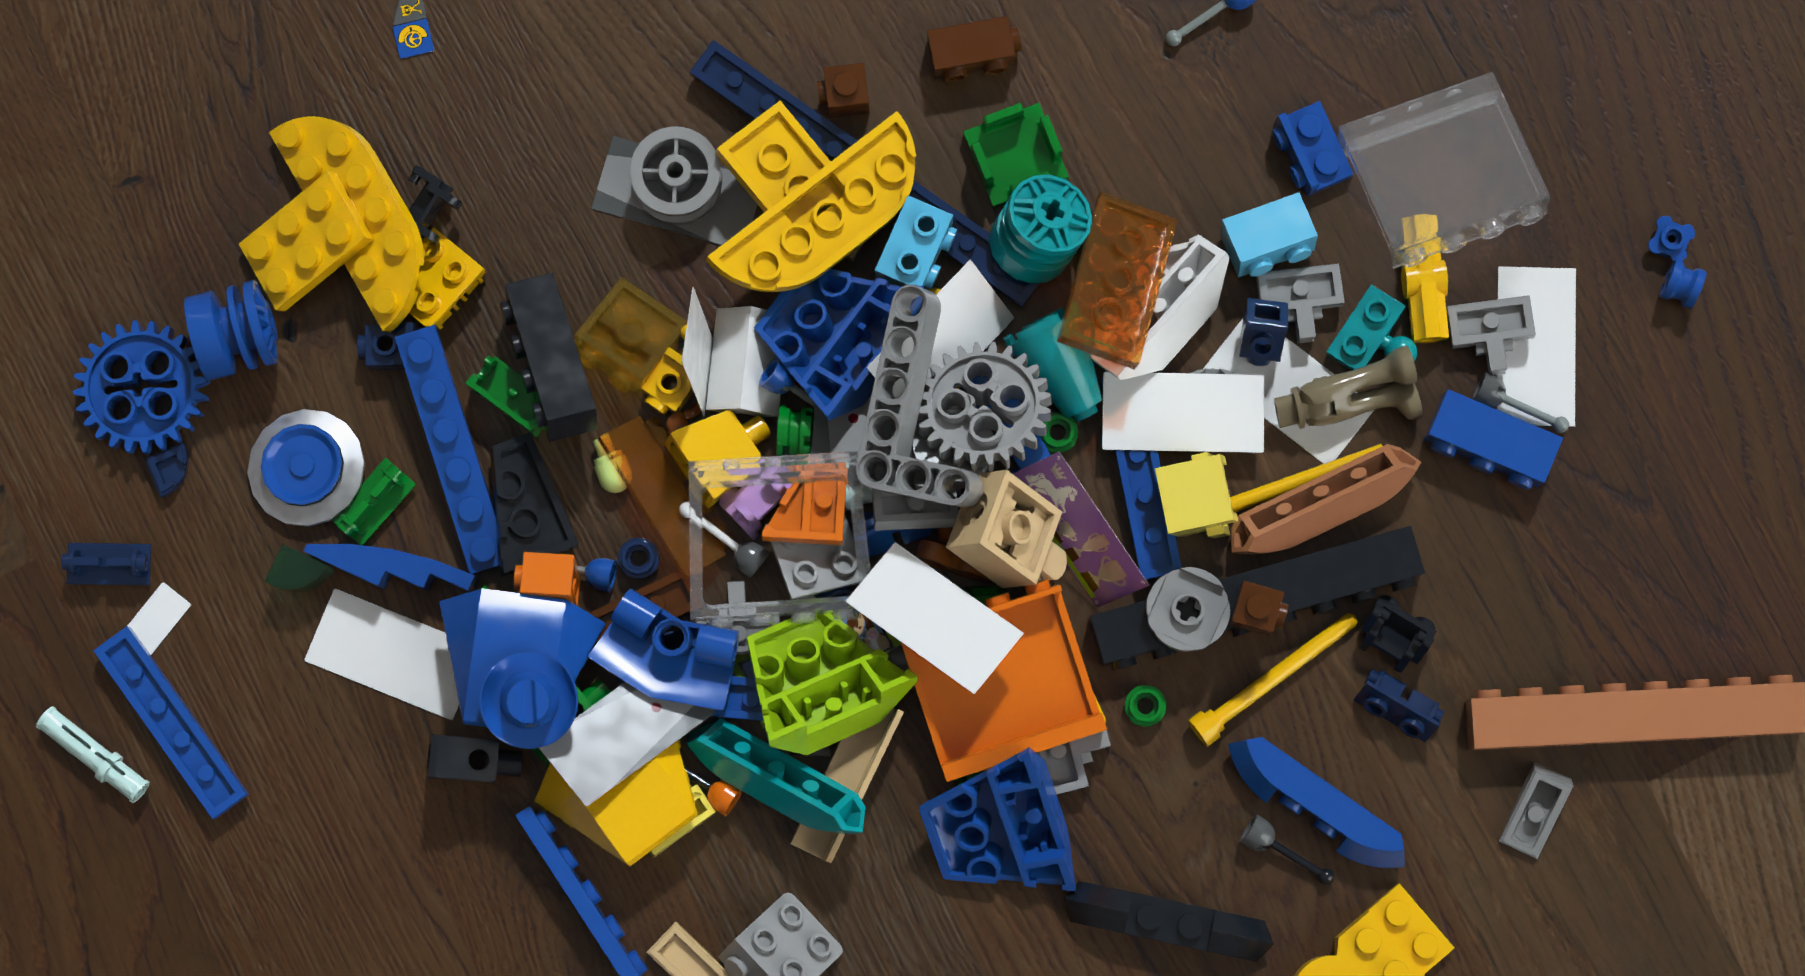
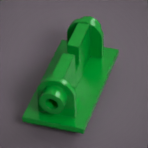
[332,457,417,545]

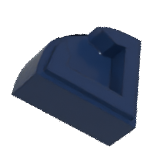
[145,443,189,498]

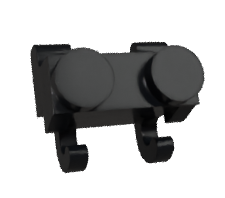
[408,165,463,245]
[1358,595,1437,673]

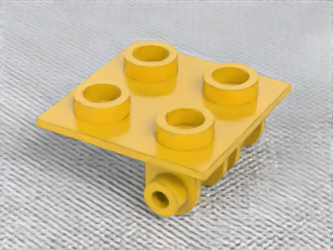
[409,227,486,330]

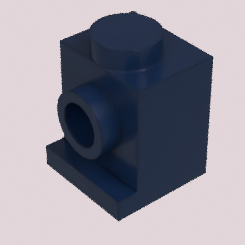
[1239,298,1288,366]
[357,322,419,371]

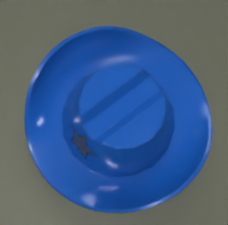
[479,651,578,749]

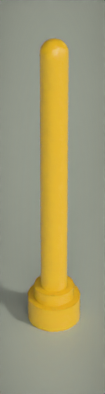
[1187,613,1358,747]

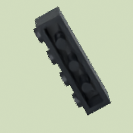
[500,273,598,442]

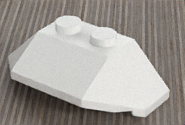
[1090,235,1230,380]

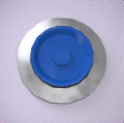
[247,409,366,527]

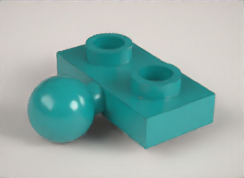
[1326,285,1417,371]

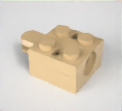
[946,470,1067,588]

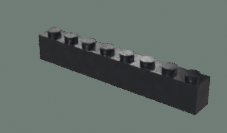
[1089,526,1425,671]

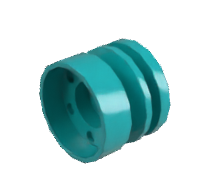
[989,174,1093,284]

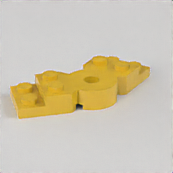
[1294,883,1454,976]

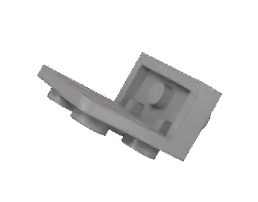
[718,893,843,976]

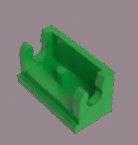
[465,356,544,437]

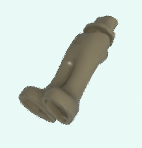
[1274,345,1423,429]

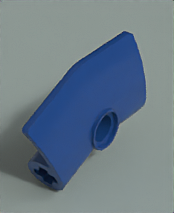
[588,588,739,710]

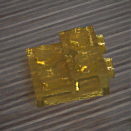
[574,277,687,395]

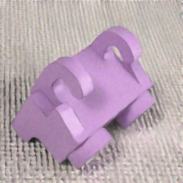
[719,459,792,541]

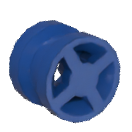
[1659,259,1707,309]

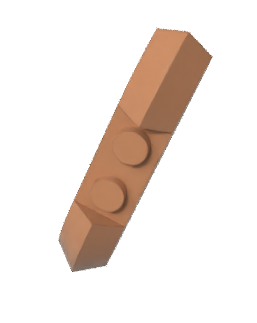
[1231,444,1421,555]

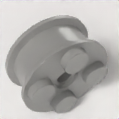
[630,126,722,224]

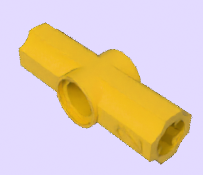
[1400,215,1449,344]

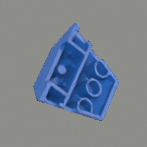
[754,269,925,421]
[439,588,606,727]
[919,747,1076,891]

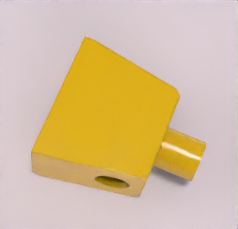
[664,410,771,509]

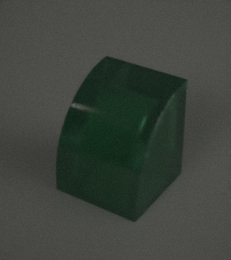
[264,544,334,593]

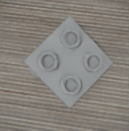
[767,515,867,606]

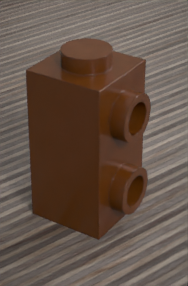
[927,16,1021,82]

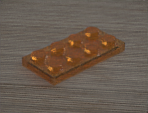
[1057,191,1178,370]

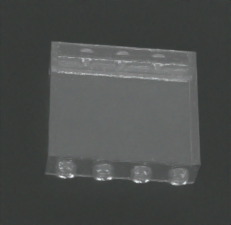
[1338,72,1551,269]

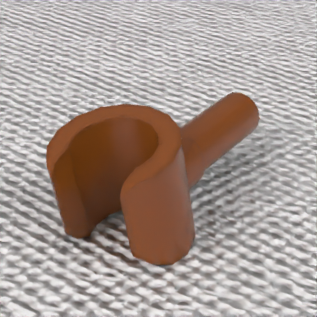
[666,402,702,435]

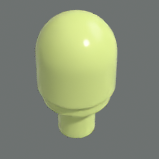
[593,435,631,493]

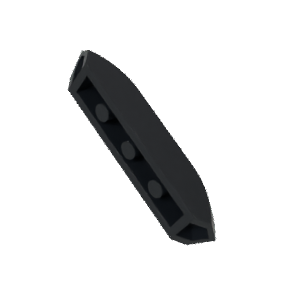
[1064,881,1274,962]

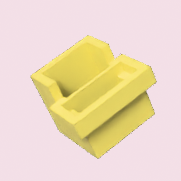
[1155,452,1239,539]

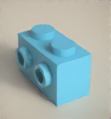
[1220,193,1318,278]
[875,196,958,289]

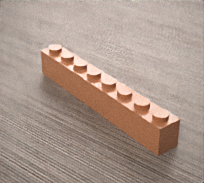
[1465,675,1805,750]

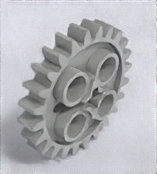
[918,342,1052,473]

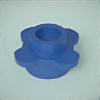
[1648,216,1695,261]

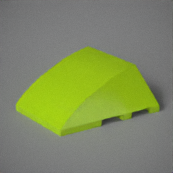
[747,606,918,755]

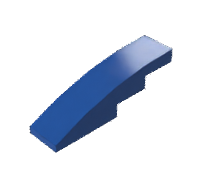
[303,544,480,592]

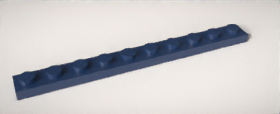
[689,40,1040,308]

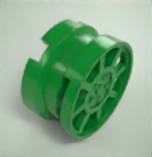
[776,405,814,464]

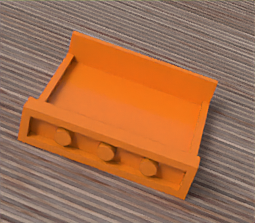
[900,579,1107,782]

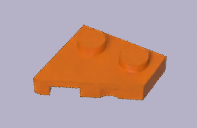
[762,459,847,546]

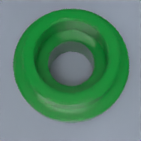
[1040,412,1078,453]
[1124,685,1166,727]

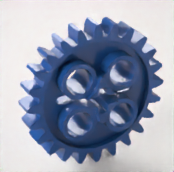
[73,320,210,455]

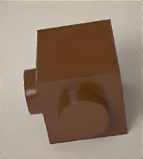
[817,63,870,118]
[1228,581,1289,636]

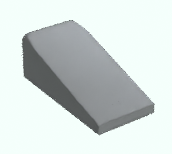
[1499,762,1573,859]

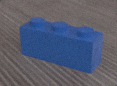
[1423,389,1563,490]

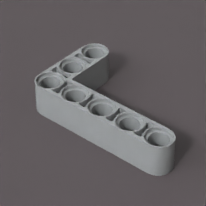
[856,285,983,508]

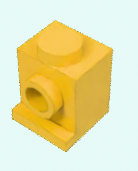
[641,347,694,415]

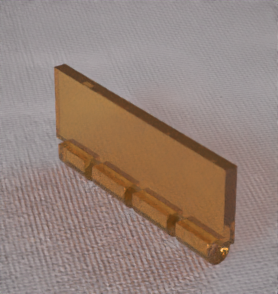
[598,416,733,579]

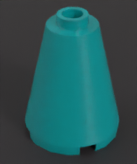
[1003,302,1102,422]

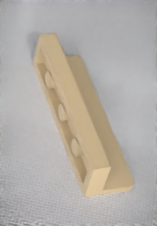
[790,708,904,864]

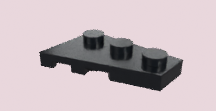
[490,432,579,577]

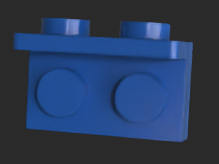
[1271,101,1354,197]

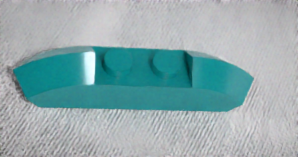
[686,718,866,834]

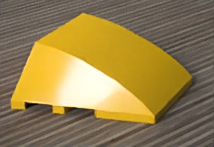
[534,740,698,867]

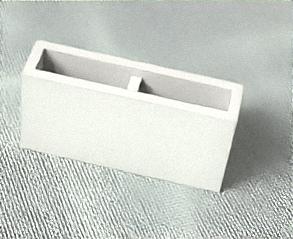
[706,306,780,418]

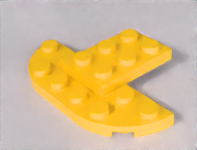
[706,101,916,292]
[239,116,424,332]

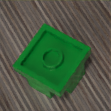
[963,103,1069,209]

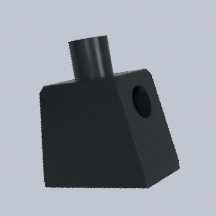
[426,734,522,783]

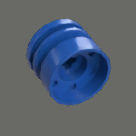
[184,280,278,381]

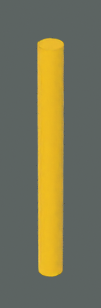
[1230,444,1382,513]

